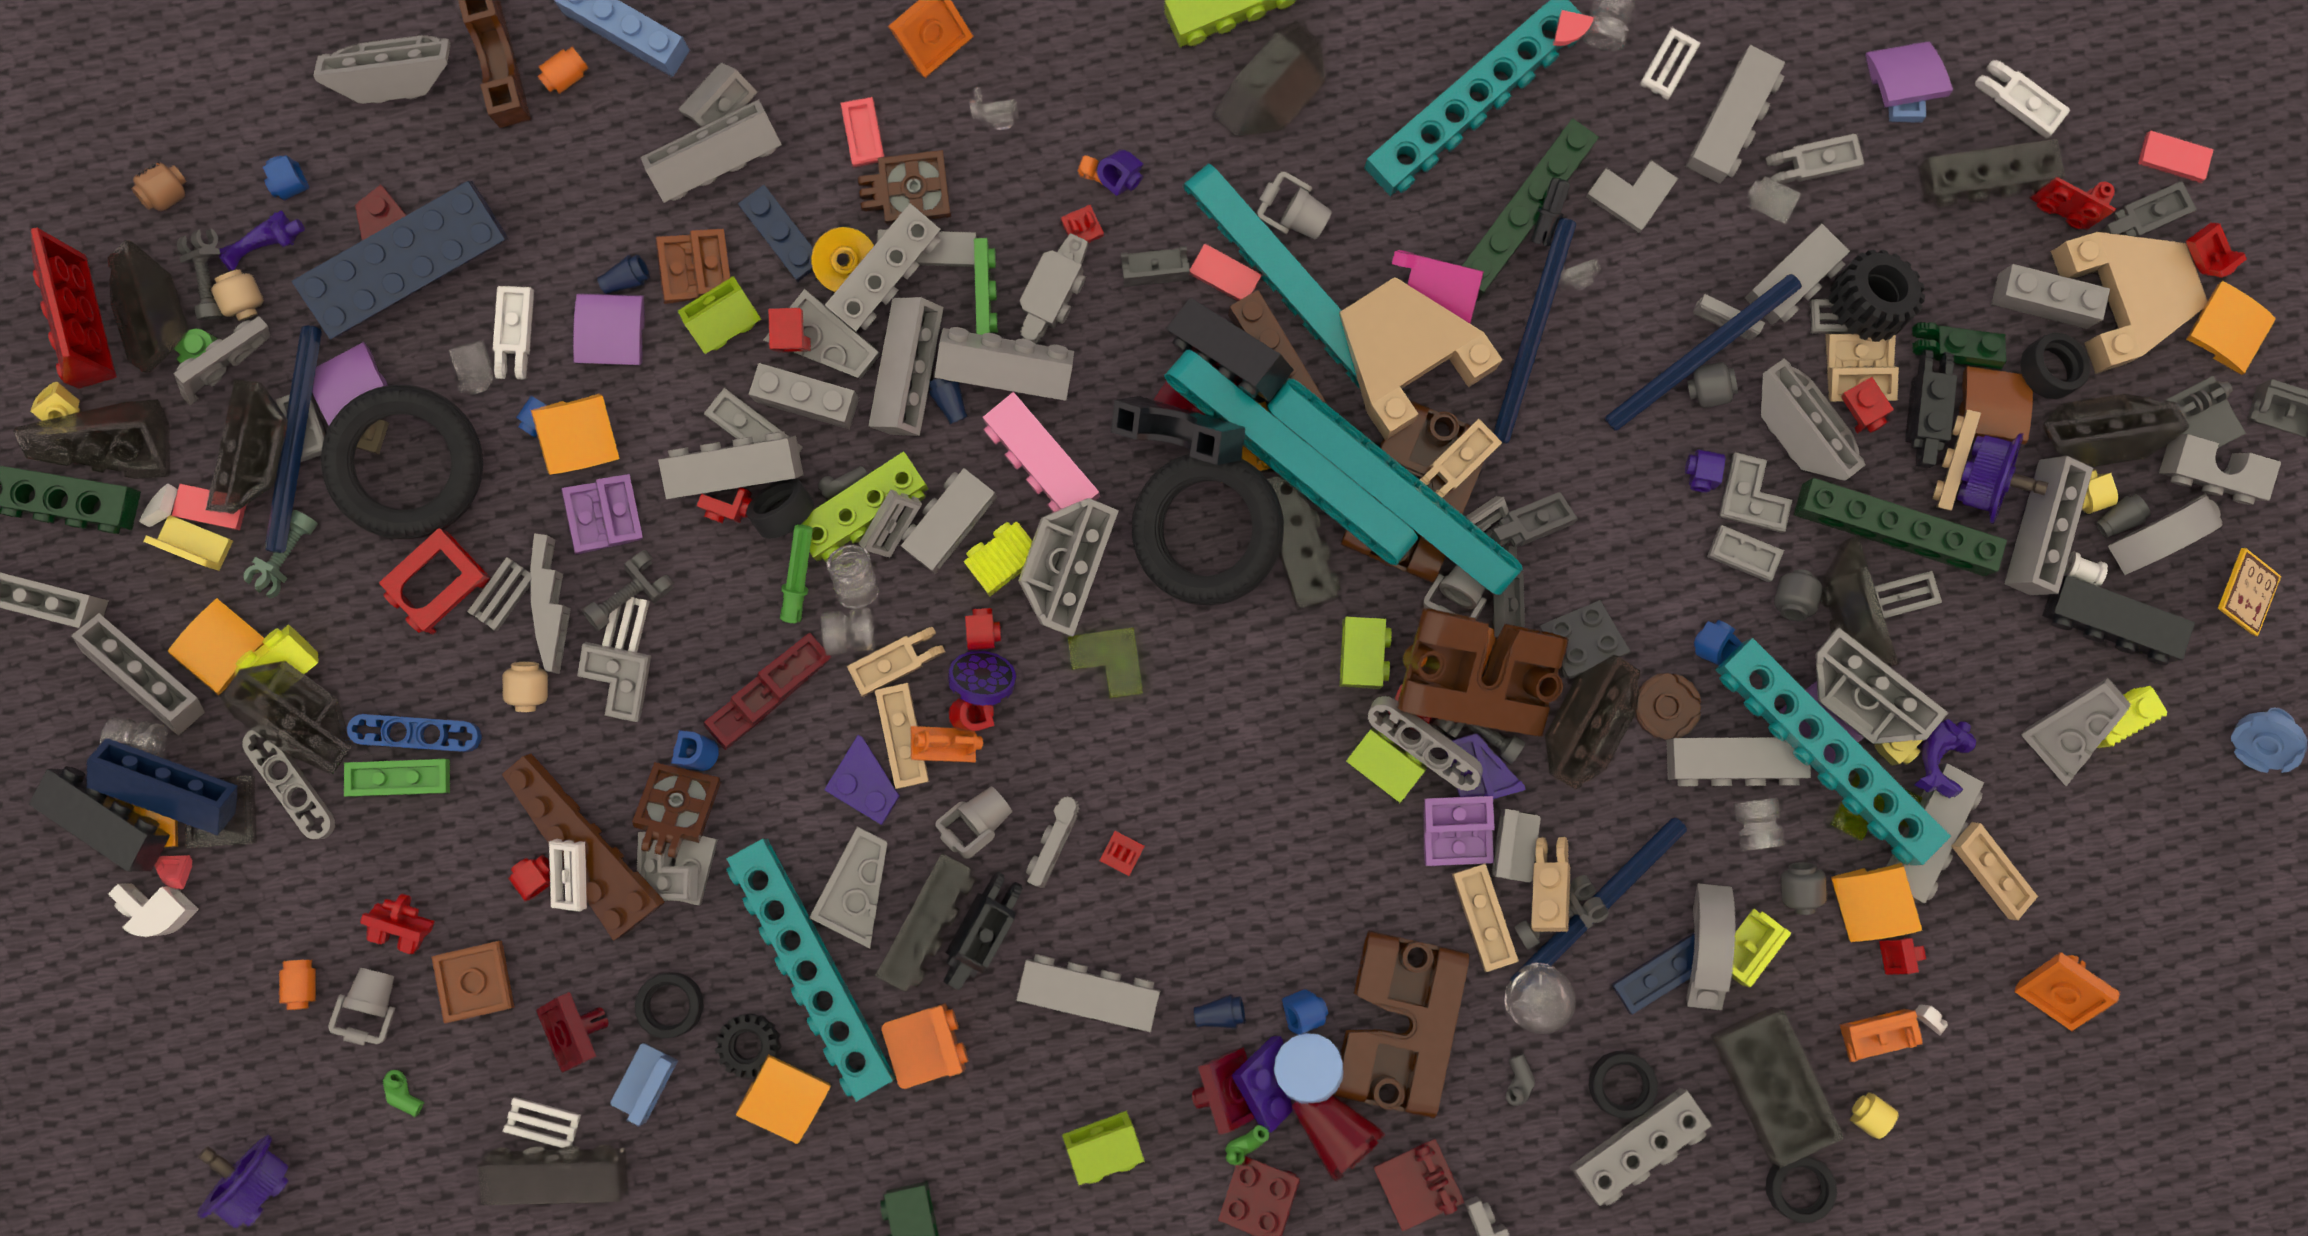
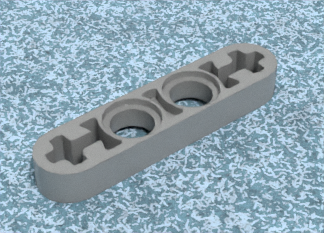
[1368,696,1483,791]
[242,728,335,839]

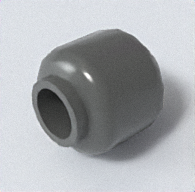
[1687,362,1738,408]
[1774,569,1823,621]
[1780,862,1828,915]

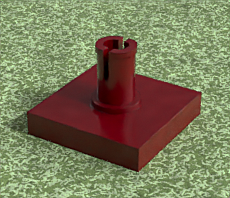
[536,992,608,1073]
[1192,1047,1255,1135]

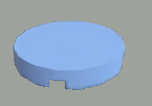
[1274,1033,1344,1104]

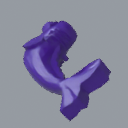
[218,210,305,271]
[1914,719,1976,798]

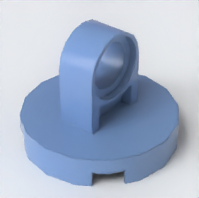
[2231,707,2307,773]

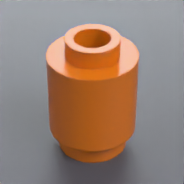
[538,47,589,94]
[279,960,316,1010]

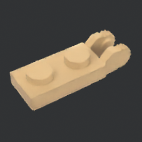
[1420,419,1502,498]
[847,627,945,697]
[1531,837,1570,932]

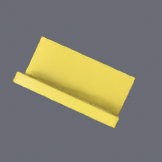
[143,515,233,571]

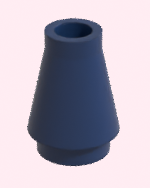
[597,255,650,294]
[928,378,968,424]
[1194,994,1245,1028]

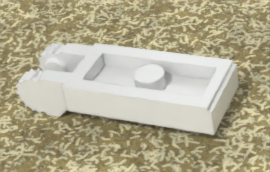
[1975,60,2070,139]
[493,286,534,379]

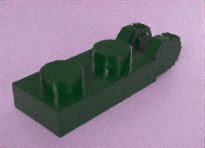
[1912,322,2006,369]

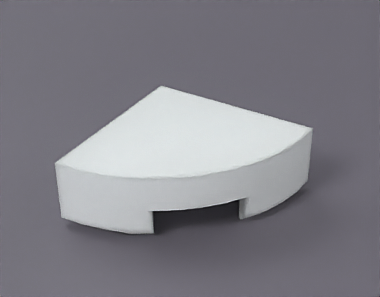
[139,484,178,527]
[1915,1004,1948,1035]

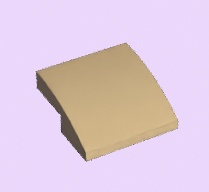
[1826,333,1899,402]

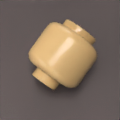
[211,269,264,321]
[503,662,548,712]

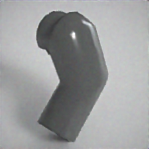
[818,466,868,499]
[1506,1053,1535,1106]

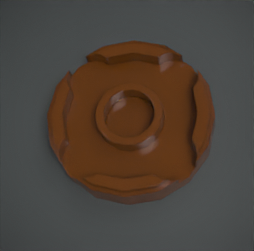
[1633,673,1701,740]

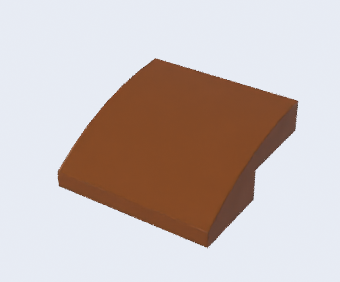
[655,229,730,304]
[1959,366,2033,445]

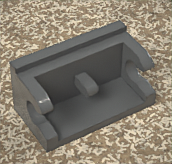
[1121,246,1190,287]
[2248,379,2308,438]

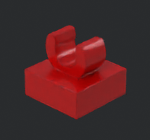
[1061,205,1104,243]
[1099,831,1145,876]
[1879,938,1926,975]

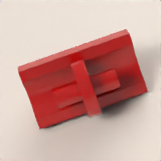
[360,893,435,954]

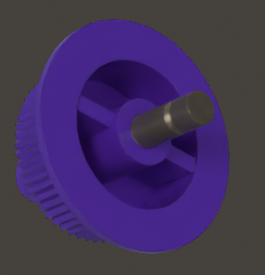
[1957,433,2049,524]
[197,1135,289,1228]

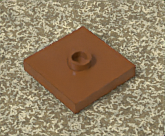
[431,941,515,1024]

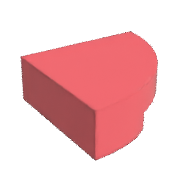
[1553,10,1594,46]
[155,855,192,889]

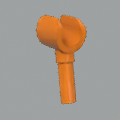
[1078,156,1103,185]

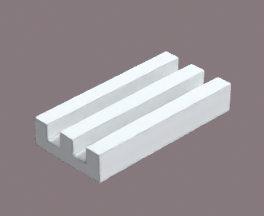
[1639,28,1700,100]
[602,593,650,652]
[549,839,587,911]
[503,1097,581,1149]

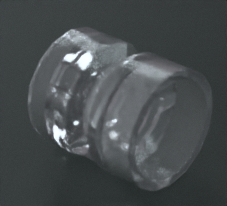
[1583,0,1635,52]
[827,545,879,608]
[821,607,875,655]
[100,717,168,758]
[1733,798,1786,851]

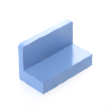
[611,1043,678,1126]

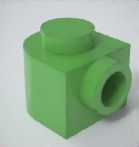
[172,329,218,363]

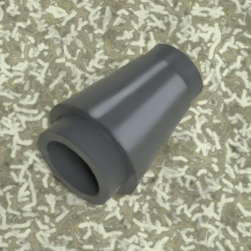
[2095,494,2151,539]

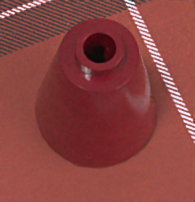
[1291,1095,1385,1182]

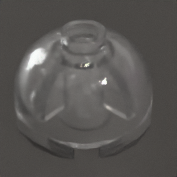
[1504,963,1576,1035]

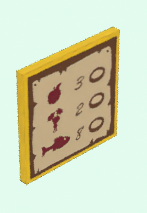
[2218,548,2281,636]

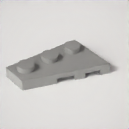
[763,289,881,379]
[174,316,270,406]
[2021,678,2131,786]
[809,826,887,948]

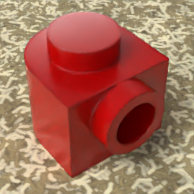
[965,608,1001,650]
[949,698,994,731]
[509,855,550,902]

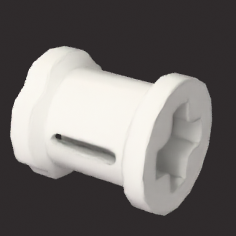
[2064,551,2108,587]

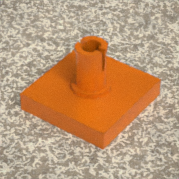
[888,0,974,78]
[2014,952,2120,1031]

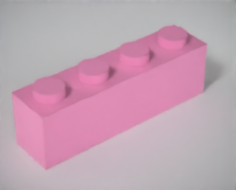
[983,392,1100,512]

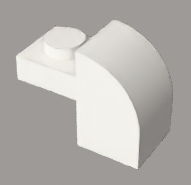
[108,884,199,937]

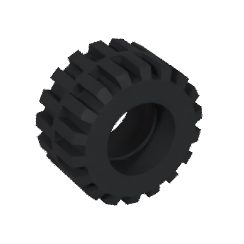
[1829,249,1925,342]

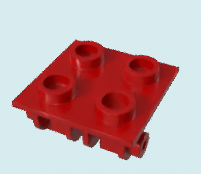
[2030,177,2116,230]

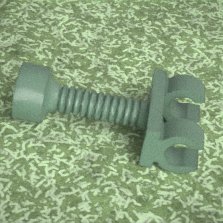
[244,510,318,599]

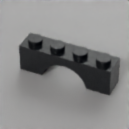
[1111,396,1246,465]

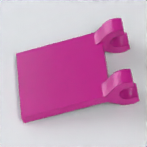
[1392,250,1484,324]

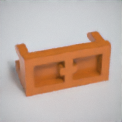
[1840,1009,1922,1062]

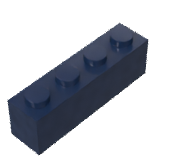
[87,738,237,836]

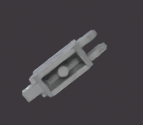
[1020,233,1088,344]

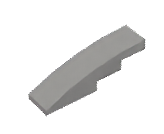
[530,534,571,674]

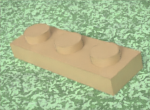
[1932,409,1981,511]
[875,683,930,789]
[1952,822,2038,920]
[1452,864,1519,972]

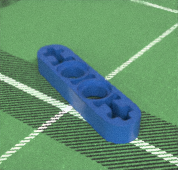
[347,714,482,752]

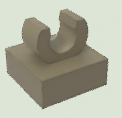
[356,420,389,454]

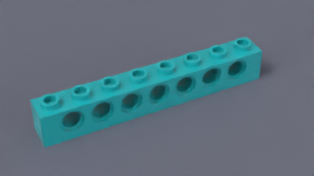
[1364,0,1582,196]
[1715,638,1951,866]
[726,839,896,1101]

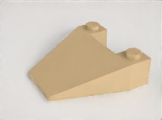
[2051,232,2208,373]
[1339,277,1502,441]

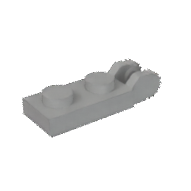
[1766,134,1865,185]
[1026,796,1080,888]

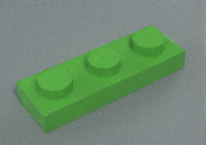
[974,238,998,335]
[344,759,450,797]

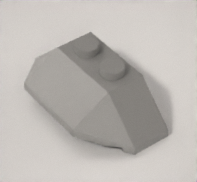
[313,35,451,104]
[1761,358,1866,481]
[1018,498,1119,637]
[1815,627,1948,744]

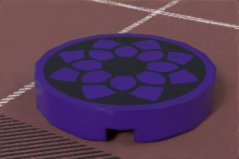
[948,651,1016,705]

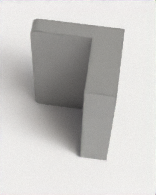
[679,63,757,128]
[1491,809,1541,882]

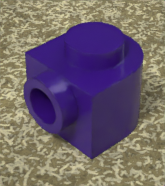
[1097,150,1144,196]
[1685,449,1725,492]

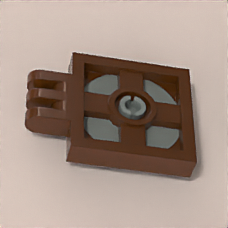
[858,150,951,225]
[632,762,721,858]

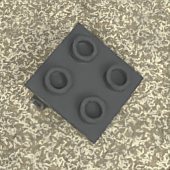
[2155,376,2246,448]
[1539,600,1631,679]

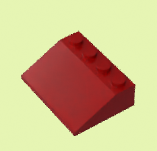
[31,227,117,389]

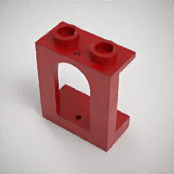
[379,528,491,634]

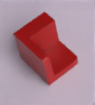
[768,308,811,353]

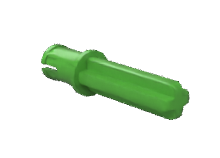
[780,524,813,623]

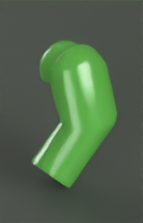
[383,1070,425,1117]
[1225,1125,1269,1165]

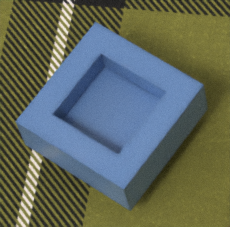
[1889,100,1926,122]

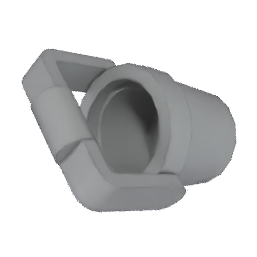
[1256,172,1332,240]
[1424,565,1487,619]
[935,786,1012,859]
[328,968,395,1046]

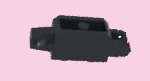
[1905,349,1957,468]
[943,872,1023,991]

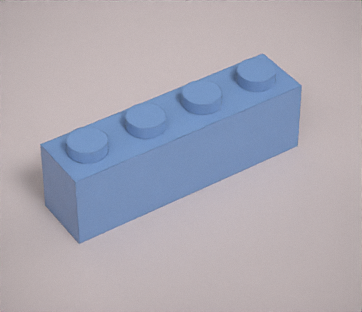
[554,0,690,77]

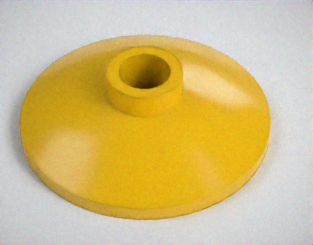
[811,227,874,292]

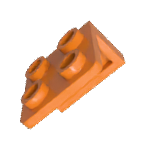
[882,1003,969,1089]

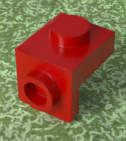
[2186,222,2247,277]
[1840,377,1894,434]
[697,487,753,524]

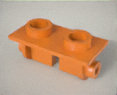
[911,726,983,763]

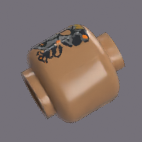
[131,162,186,211]

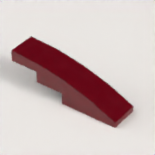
[703,632,831,750]

